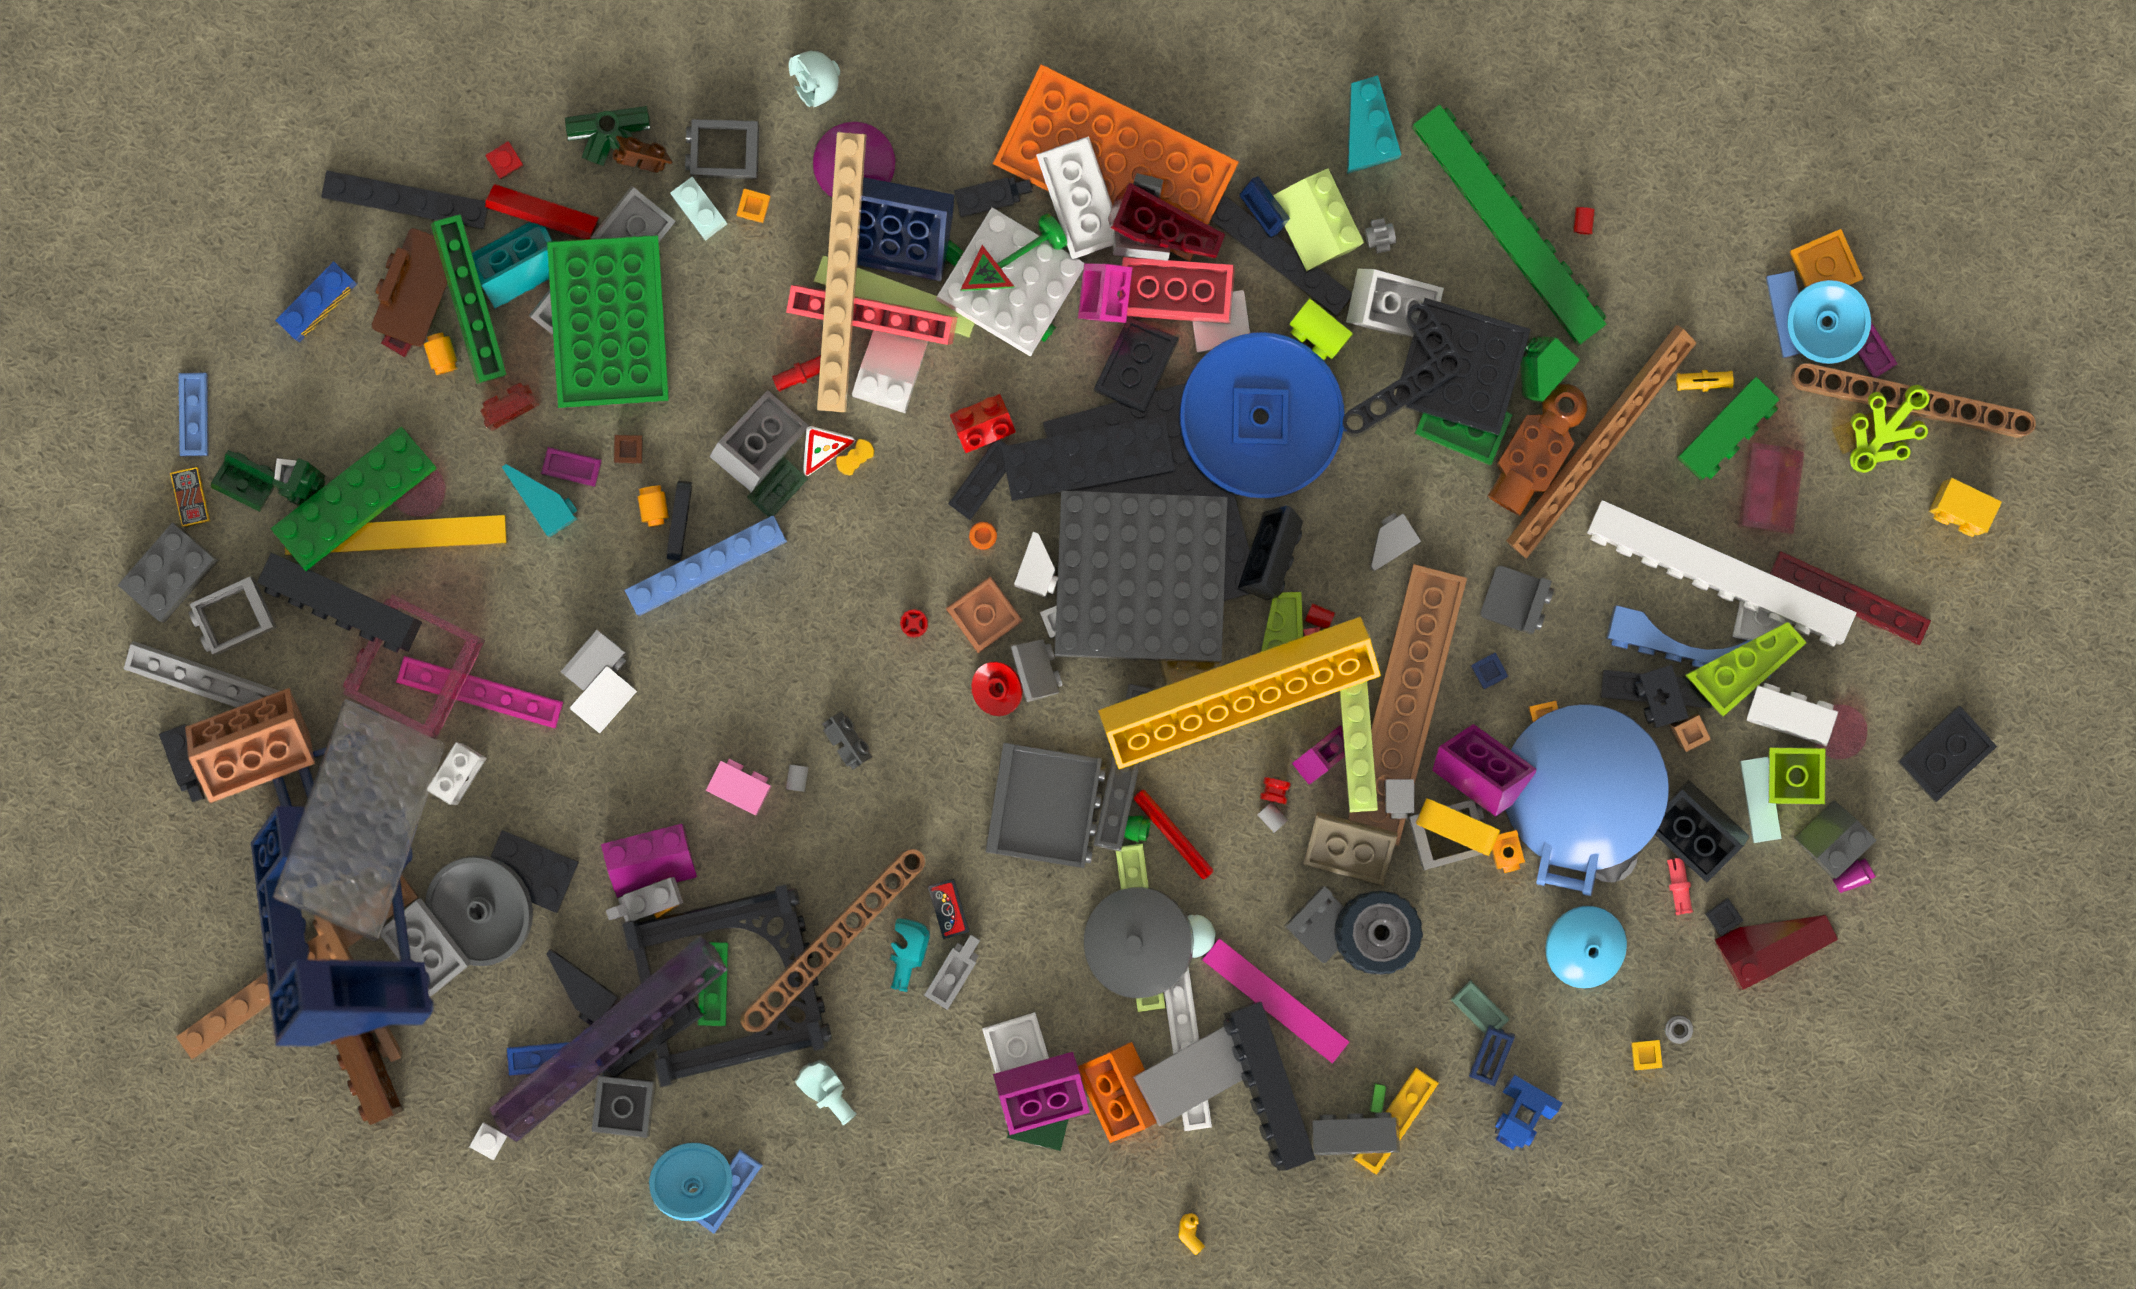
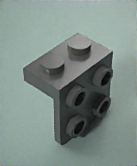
[1480,566,1554,635]

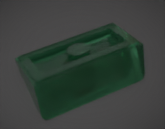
[747,457,808,518]

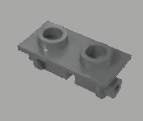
[822,711,872,770]

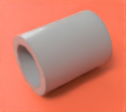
[786,765,809,792]
[1257,802,1288,833]

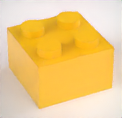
[1929,478,2002,537]

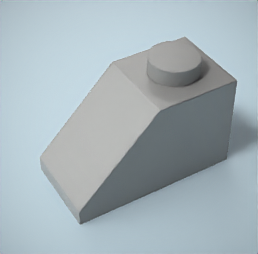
[1370,513,1421,572]

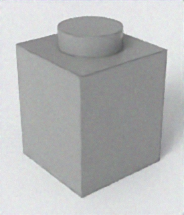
[1384,779,1414,819]

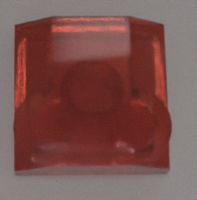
[480,382,540,431]

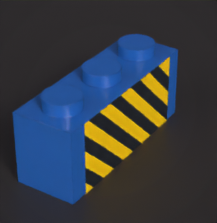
[275,261,357,343]

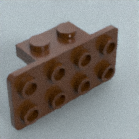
[372,228,448,347]

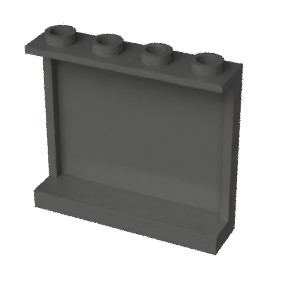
[986,743,1106,868]

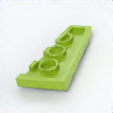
[1261,592,1303,652]
[1686,622,1807,716]

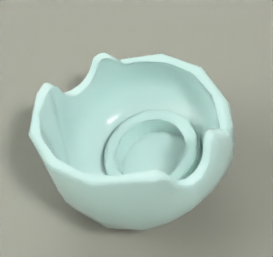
[1187,914,1216,958]

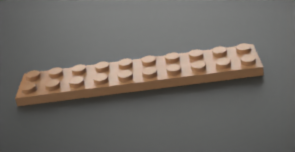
[1348,564,1467,846]

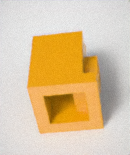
[1492,830,1525,873]

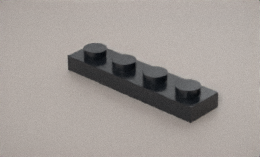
[1600,670,1712,708]

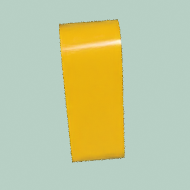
[1415,798,1500,856]

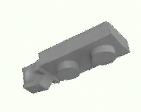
[606,877,683,922]
[924,934,980,1010]

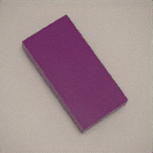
[541,447,602,487]

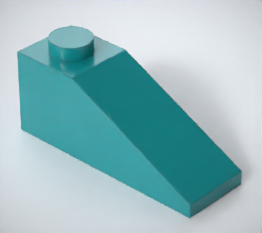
[502,464,578,537]

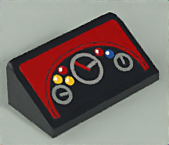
[928,879,970,939]

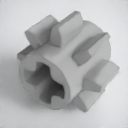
[1365,218,1396,253]

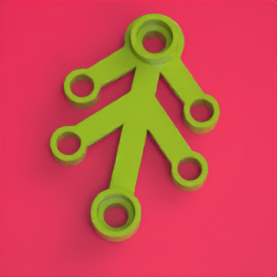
[1849,385,1929,473]

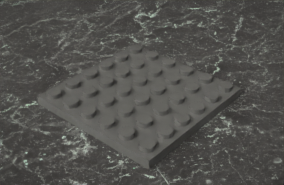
[1055,491,1227,663]

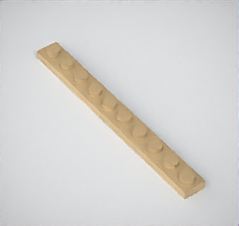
[817,132,866,412]

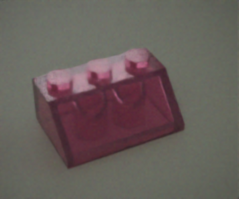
[1738,443,1804,534]

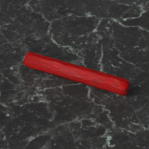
[1134,789,1213,880]

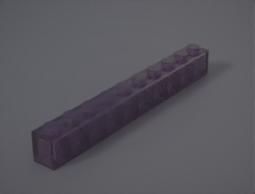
[489,936,728,1142]

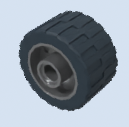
[1334,891,1423,975]

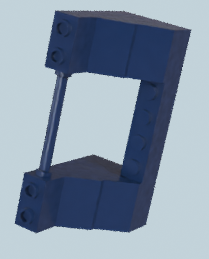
[251,806,434,1046]

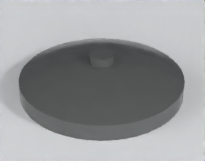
[425,855,533,966]
[1084,887,1194,998]

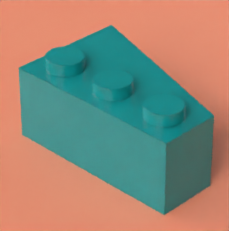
[1347,75,1402,174]

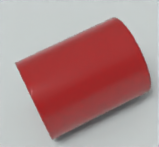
[1573,207,1595,235]
[1305,603,1335,629]

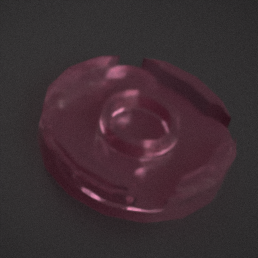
[394,469,446,517]
[1815,704,1867,759]

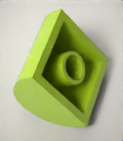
[1289,299,1353,360]
[1768,748,1825,804]

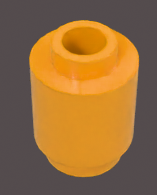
[423,332,458,375]
[637,485,669,527]

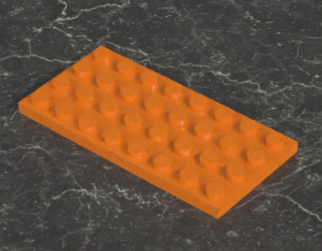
[993,64,1239,261]

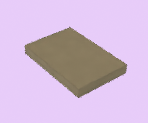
[1303,812,1398,886]

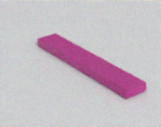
[396,656,564,729]
[1202,939,1349,1064]

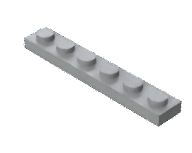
[124,641,280,708]

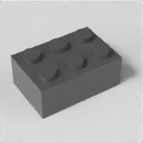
[118,522,219,623]

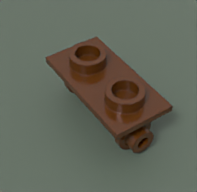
[613,136,673,173]

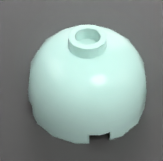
[789,51,840,107]

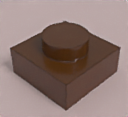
[614,435,643,464]

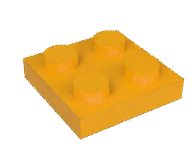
[1789,229,1863,288]

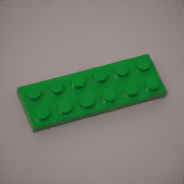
[270,426,436,571]

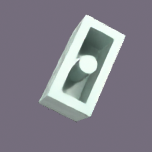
[670,177,727,240]

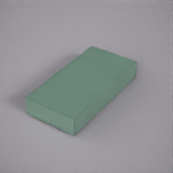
[1451,980,1510,1039]

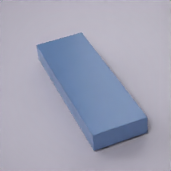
[1766,271,1801,358]
[179,373,209,456]
[695,1149,763,1234]

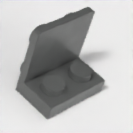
[1284,886,1344,963]

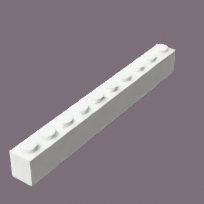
[1587,500,1857,647]

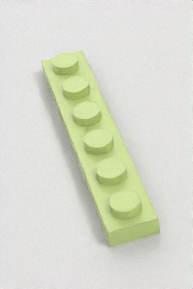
[1340,681,1378,812]

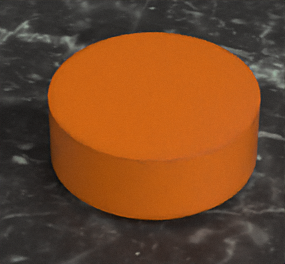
[969,522,997,550]

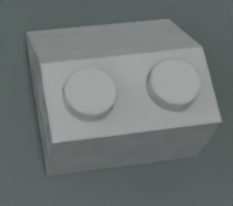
[561,630,627,691]

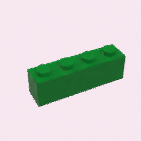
[1677,377,1780,481]

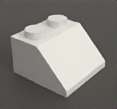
[1014,532,1058,598]

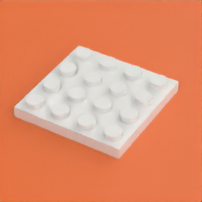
[936,208,1084,356]

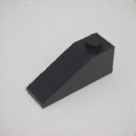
[546,949,619,1026]

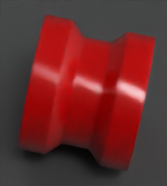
[900,609,928,638]
[1260,777,1291,804]

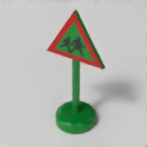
[960,213,1067,291]

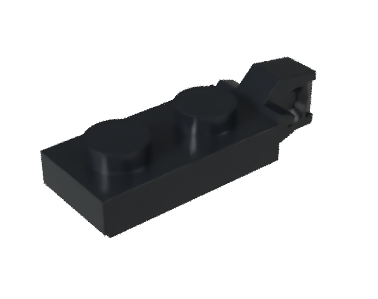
[954,177,1033,218]
[159,724,205,802]

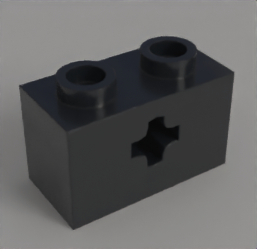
[1635,665,1689,728]

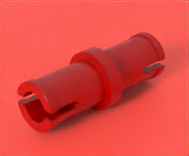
[772,355,821,392]

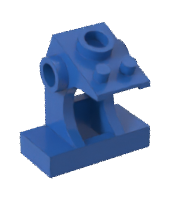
[1495,1075,1562,1150]

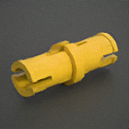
[1676,370,1734,392]

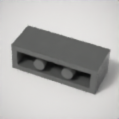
[1313,1113,1400,1155]

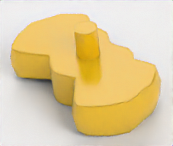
[836,438,874,475]

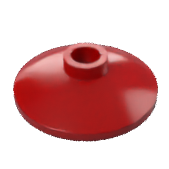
[971,661,1023,716]

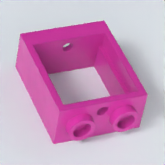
[1078,263,1132,323]

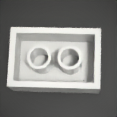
[1747,683,1838,746]

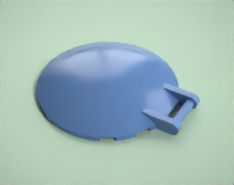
[1506,704,1669,896]

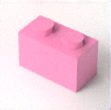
[706,759,771,815]

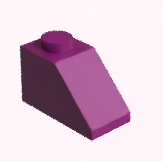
[1292,725,1345,785]

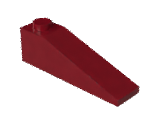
[1108,182,1225,258]
[1714,915,1838,990]

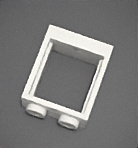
[427,742,487,805]

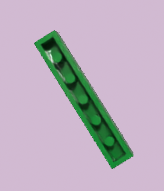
[431,215,507,384]

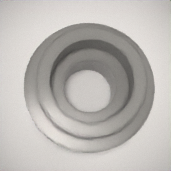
[1665,1016,1693,1044]

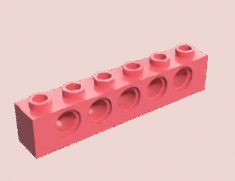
[786,285,958,345]

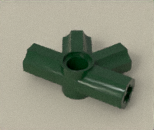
[565,106,651,166]

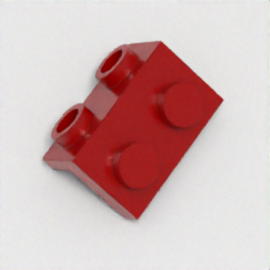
[950,394,1016,453]

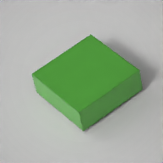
[1370,1083,1386,1113]

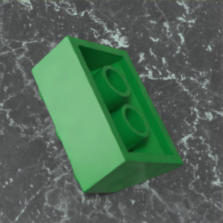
[1520,336,1580,401]

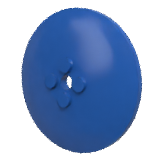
[1180,332,1344,498]

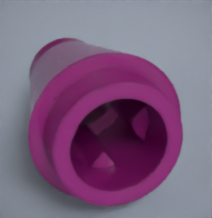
[1832,858,1876,893]

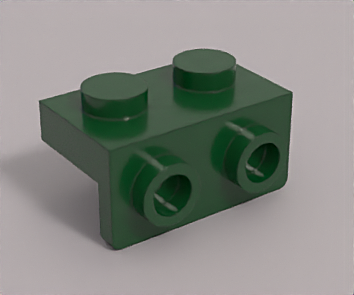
[210,450,275,512]
[272,458,326,506]

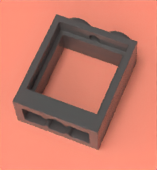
[685,119,759,179]

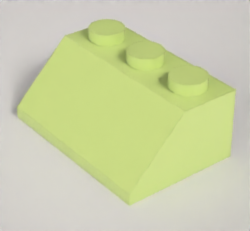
[1273,169,1364,271]

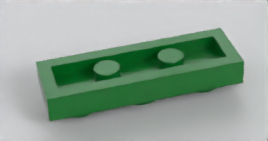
[698,942,729,1026]

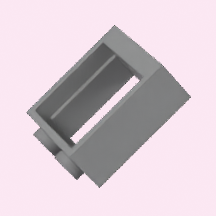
[189,576,277,655]
[1408,799,1484,870]

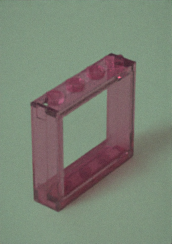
[343,594,485,739]

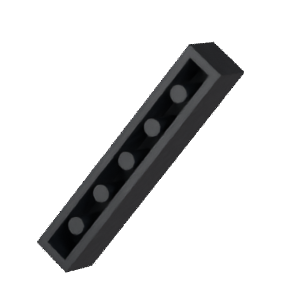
[257,553,422,653]
[1223,1002,1316,1171]

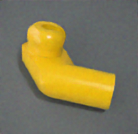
[1178,1213,1205,1255]

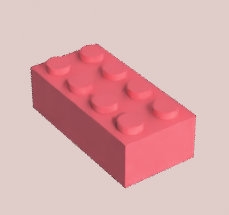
[1120,257,1235,324]

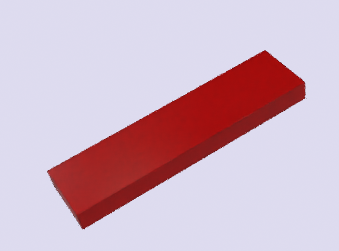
[485,184,599,239]

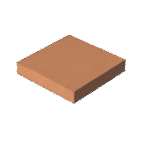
[946,576,1023,653]

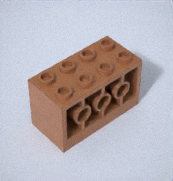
[185,688,315,803]

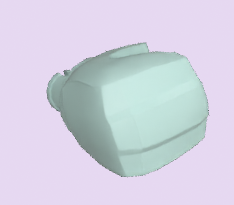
[795,1060,857,1125]

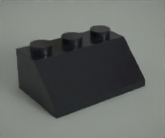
[1238,505,1303,600]
[1655,779,1749,883]

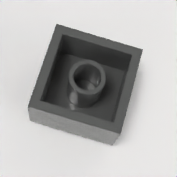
[592,1075,656,1138]

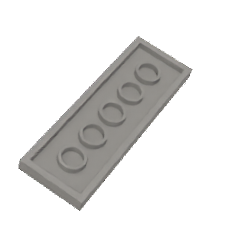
[529,186,675,335]

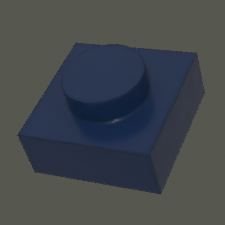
[1470,652,1509,690]

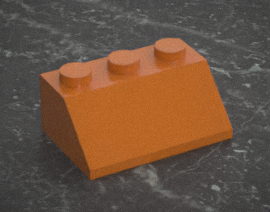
[1078,1042,1157,1143]

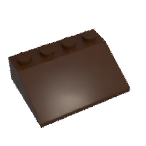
[330,1031,404,1125]

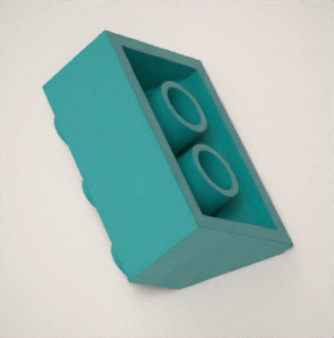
[472,222,553,308]

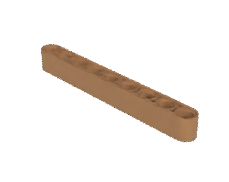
[1791,363,2036,438]
[740,849,925,1032]

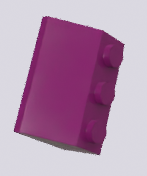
[1432,724,1537,816]
[601,824,697,898]
[993,1052,1090,1135]

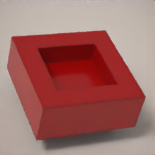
[485,141,524,180]

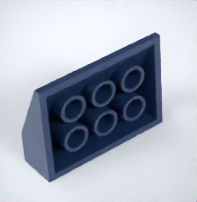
[857,177,955,281]

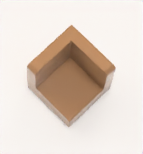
[1669,714,1711,752]

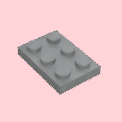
[378,898,471,997]

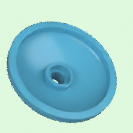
[1787,280,1871,364]
[1545,906,1627,988]
[649,1143,733,1221]

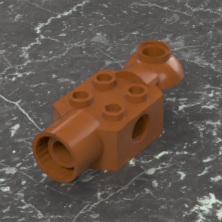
[1487,384,1587,516]

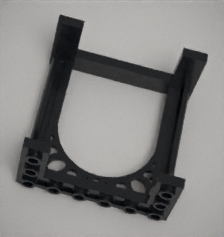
[622,884,832,1088]

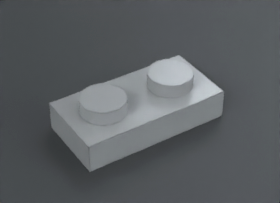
[1113,230,1170,261]

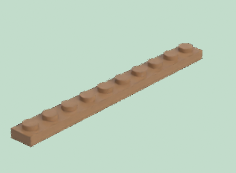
[1506,325,1696,559]
[176,875,419,1059]

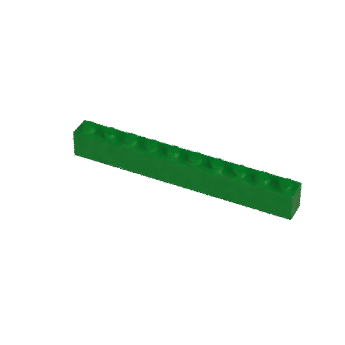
[1412,105,1606,346]

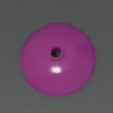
[813,122,895,198]

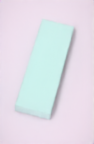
[1740,757,1782,843]

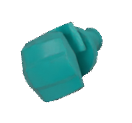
[890,918,930,992]

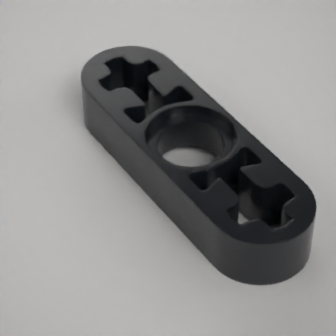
[667,480,692,561]

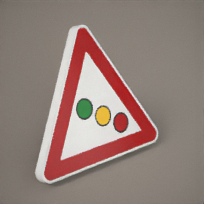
[803,426,855,476]

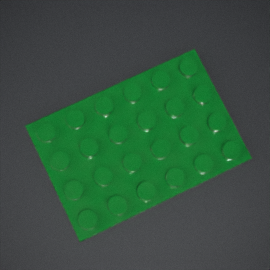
[547,235,669,408]

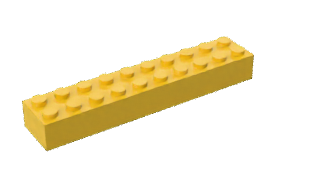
[1098,617,1381,769]

